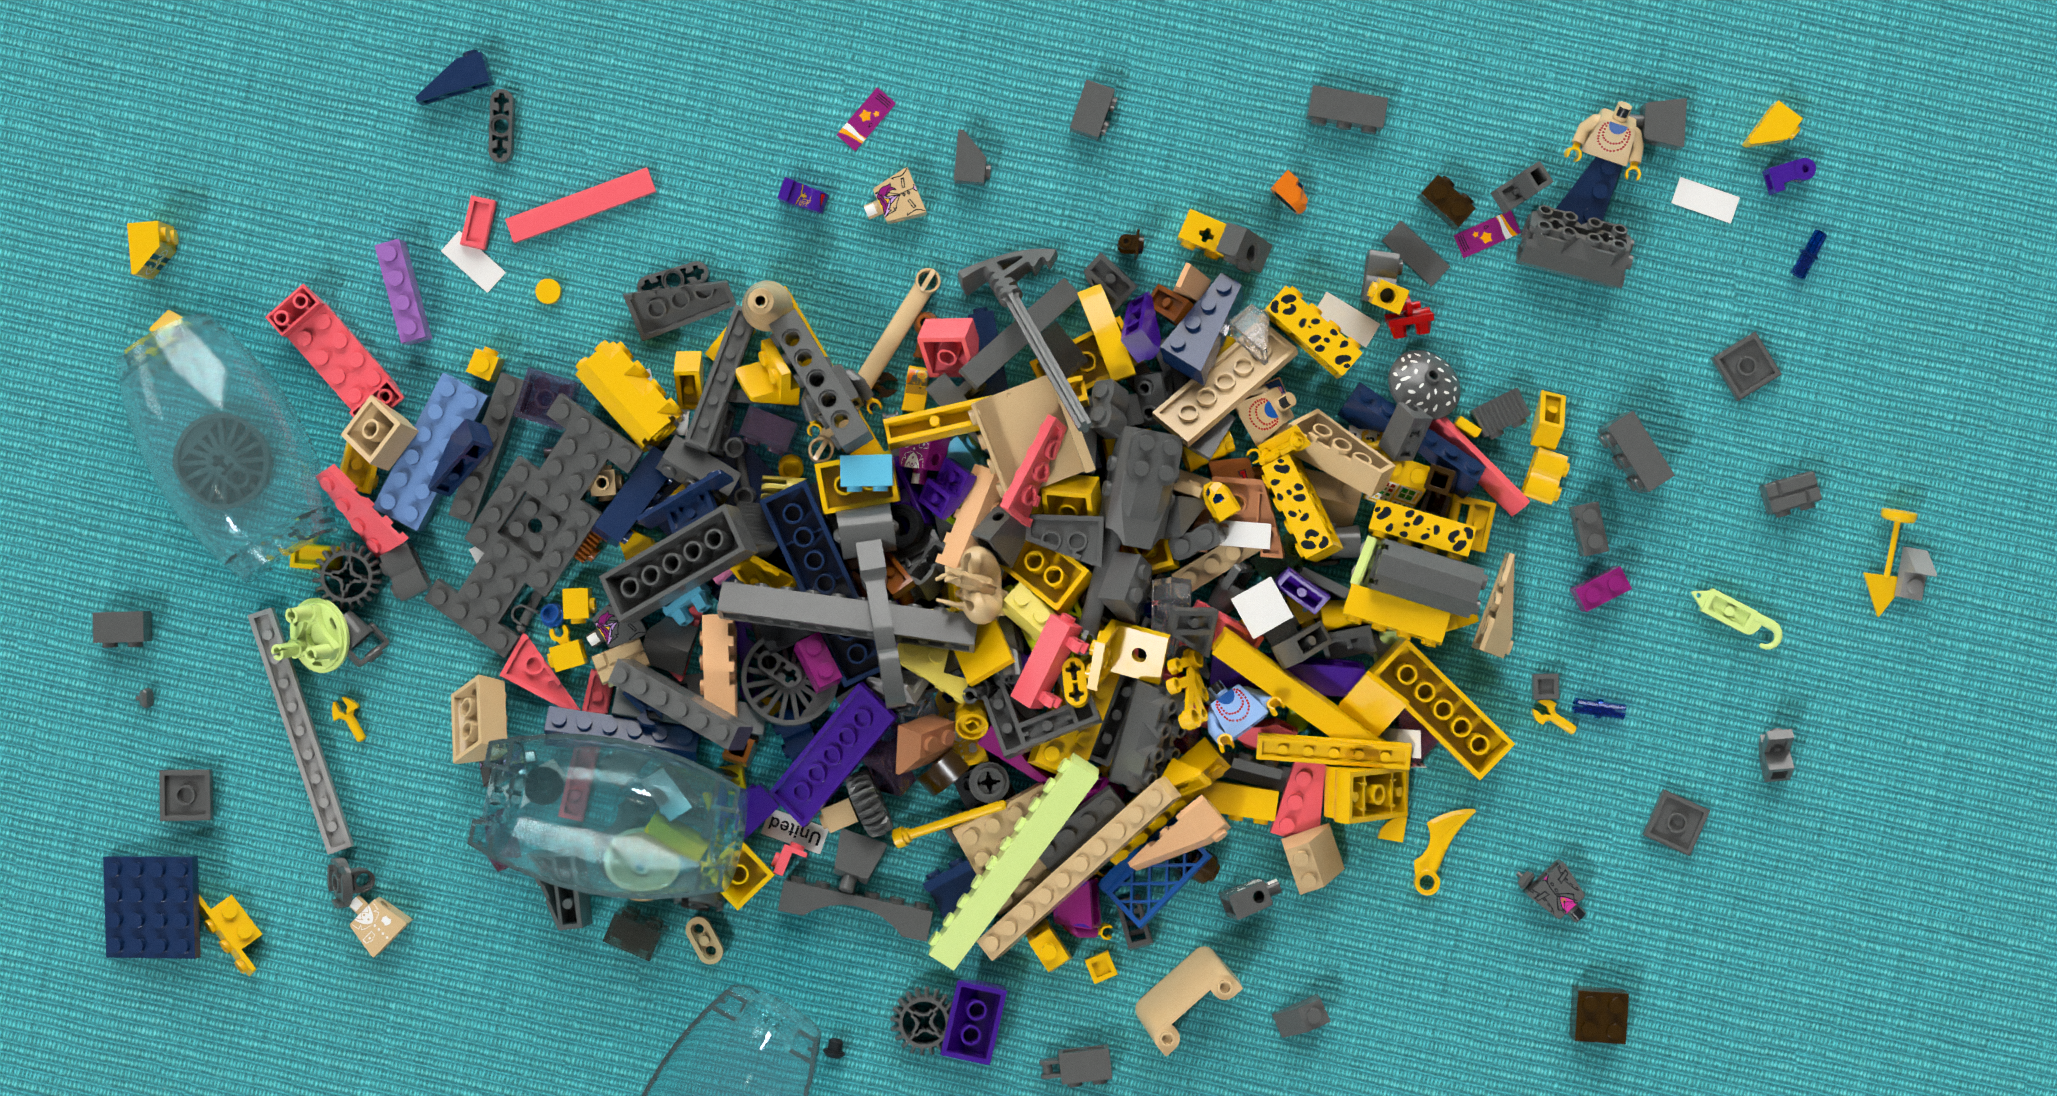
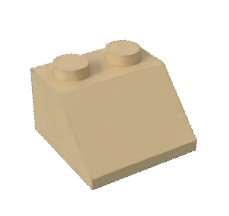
[341,395,419,471]
[1281,823,1345,895]

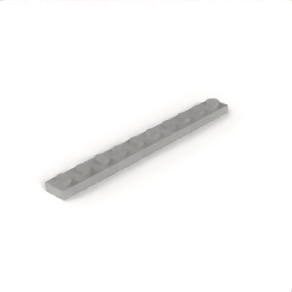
[247,607,354,855]

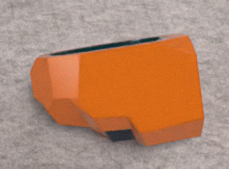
[1270,170,1308,215]

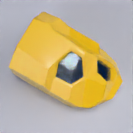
[1202,482,1241,524]

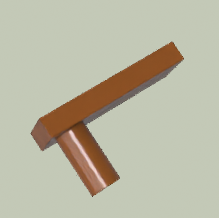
[884,552,916,606]

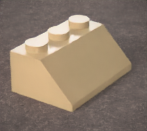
[451,675,509,764]

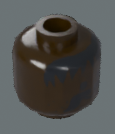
[1181,849,1220,884]

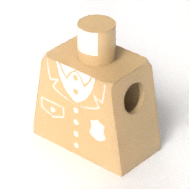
[349,895,413,958]

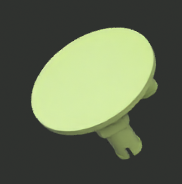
[271,597,350,673]

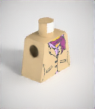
[864,167,927,224]

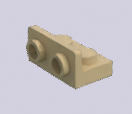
[1173,469,1211,499]

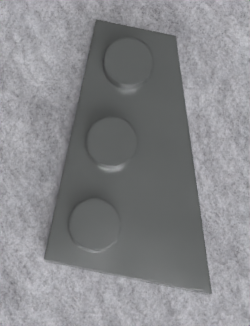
[1025,514,1105,569]

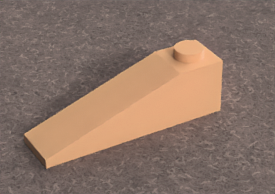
[1128,795,1231,871]

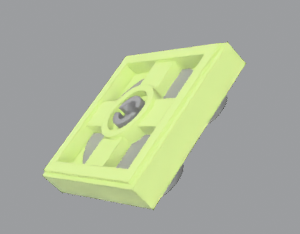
[1350,535,1385,591]

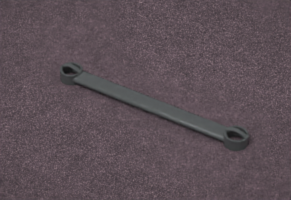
[1079,527,1121,656]

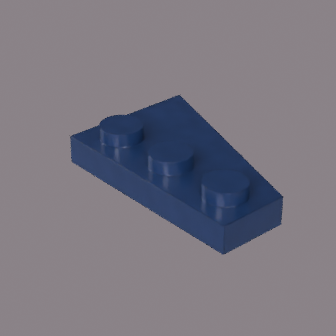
[1555,157,1622,225]

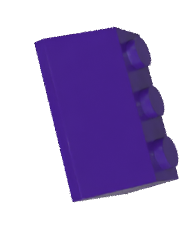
[940,980,1007,1065]

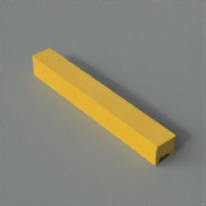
[883,375,1090,450]
[1211,626,1387,741]

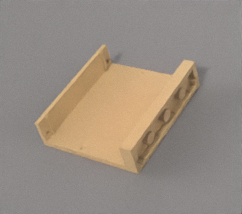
[968,375,1096,498]

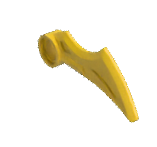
[1413,809,1476,896]

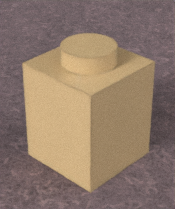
[819,796,860,833]

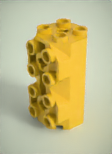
[575,340,684,453]

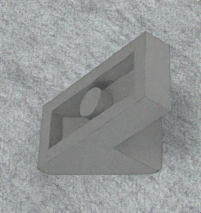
[1894,546,1937,601]

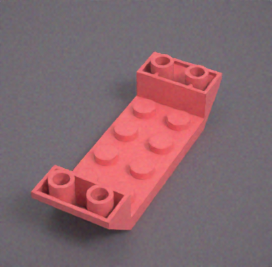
[265,284,405,418]

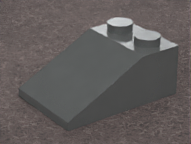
[1098,551,1152,626]

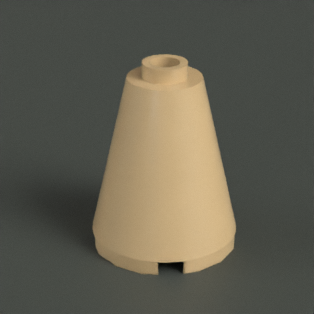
[742,281,793,332]

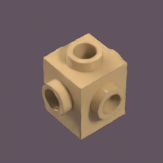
[588,465,624,502]

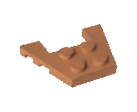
[1192,476,1285,558]

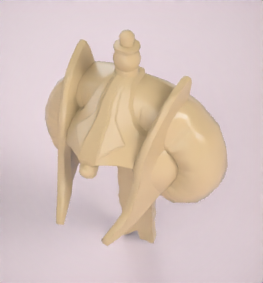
[935,546,1009,624]

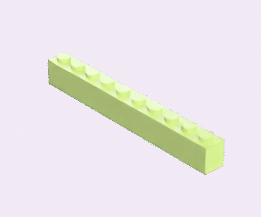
[928,752,1099,971]

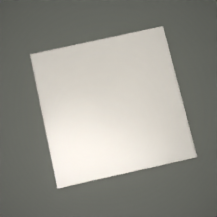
[1231,577,1294,639]

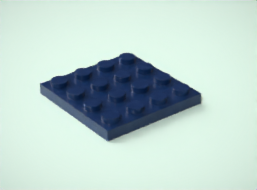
[103,856,201,959]

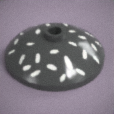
[1388,350,1461,420]

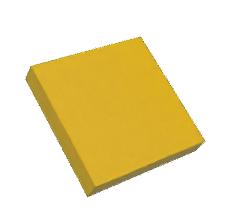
[954,619,1015,687]
[1337,670,1409,737]

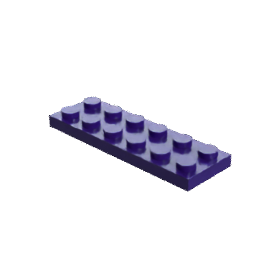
[768,682,898,828]

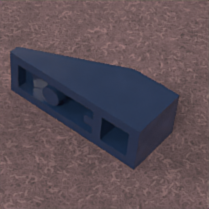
[415,50,495,106]
[428,419,494,497]

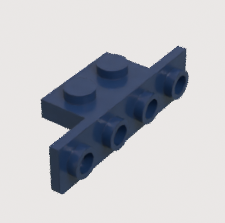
[636,469,734,534]

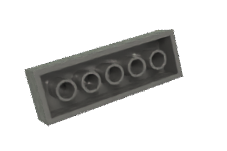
[599,504,758,624]

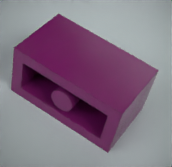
[1569,566,1632,612]
[794,632,842,694]

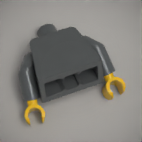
[801,357,882,436]

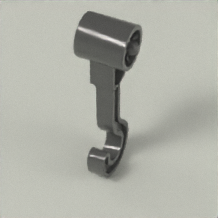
[833,503,906,709]

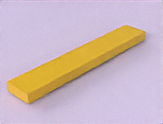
[1256,732,1412,770]

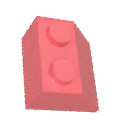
[917,318,979,377]

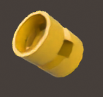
[955,692,988,740]

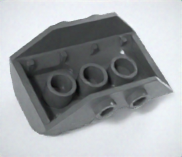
[1102,426,1184,550]

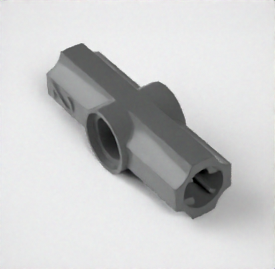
[998,615,1024,684]

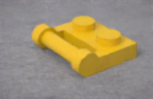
[1448,494,1497,553]

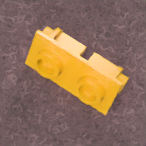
[1257,425,1311,466]

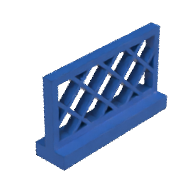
[1096,817,1213,929]

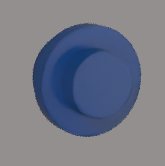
[540,603,565,628]

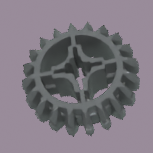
[312,542,382,610]
[846,769,893,838]
[890,986,952,1056]

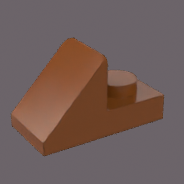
[1151,283,1194,326]

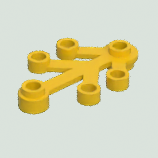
[1166,648,1209,730]

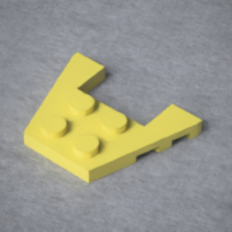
[897,608,982,704]

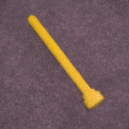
[892,800,1007,849]

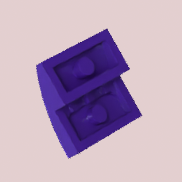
[918,457,977,520]

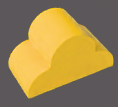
[1324,764,1409,824]

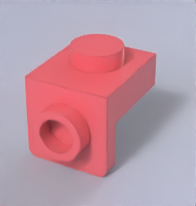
[771,841,808,876]

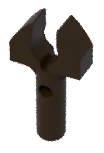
[872,372,898,398]

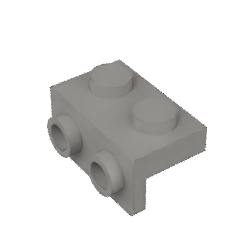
[866,670,929,704]

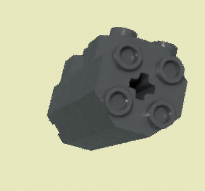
[1516,205,1634,289]
[1367,539,1488,618]
[1108,678,1194,793]

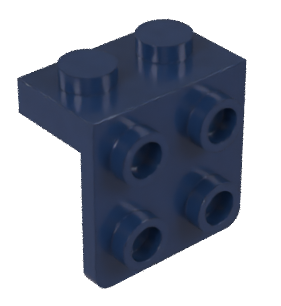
[923,856,976,919]

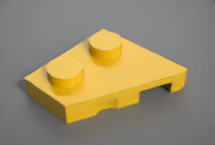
[730,555,797,589]

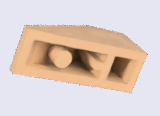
[1173,262,1211,304]

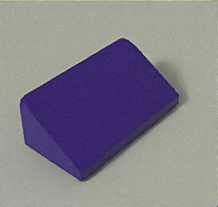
[1275,567,1331,614]

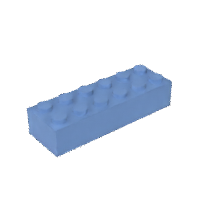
[373,373,492,531]

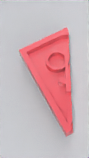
[499,633,580,710]

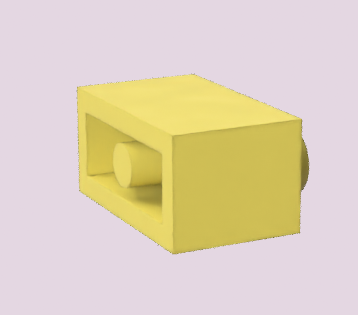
[1002,582,1058,642]

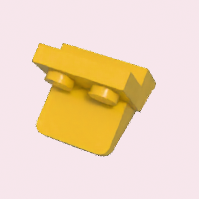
[735,338,800,406]

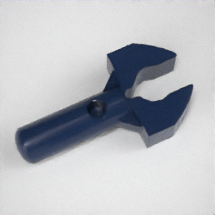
[623,691,663,728]

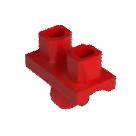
[1384,295,1434,339]

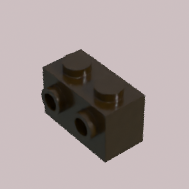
[1417,175,1476,231]

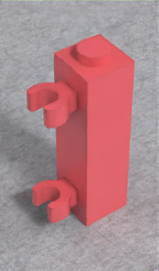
[1010,613,1090,709]

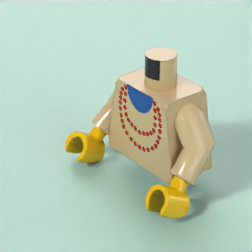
[1564,101,1644,181]
[1235,385,1296,464]

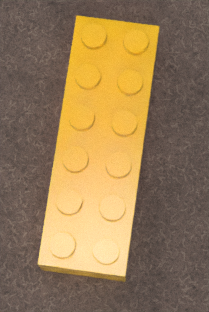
[1027,624,1120,775]
[1369,638,1515,780]

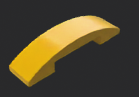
[1077,284,1136,382]

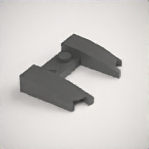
[982,664,1103,760]

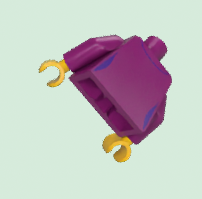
[1053,863,1113,940]

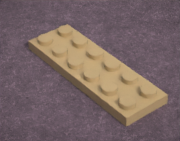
[1152,320,1298,448]

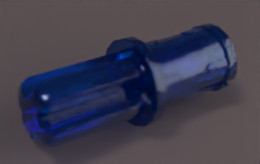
[1790,229,1827,280]

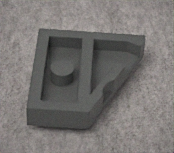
[1084,252,1138,314]
[1166,607,1219,657]

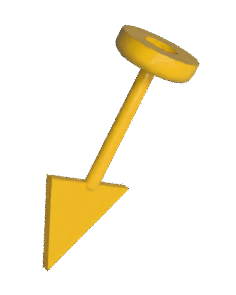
[1863,508,1918,617]

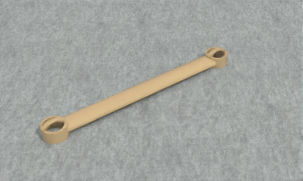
[808,268,940,463]

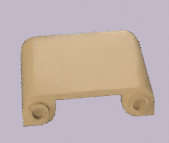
[1135,946,1243,1057]

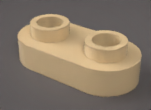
[685,916,724,964]

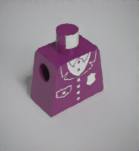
[899,437,951,485]

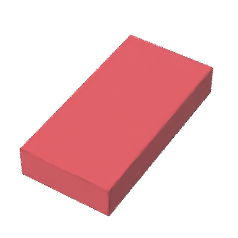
[460,195,497,251]

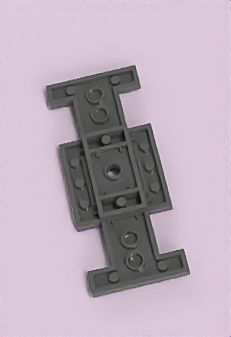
[424,393,644,658]

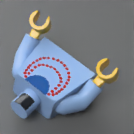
[1207,680,1285,753]

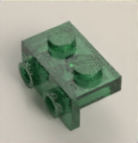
[1249,532,1307,583]

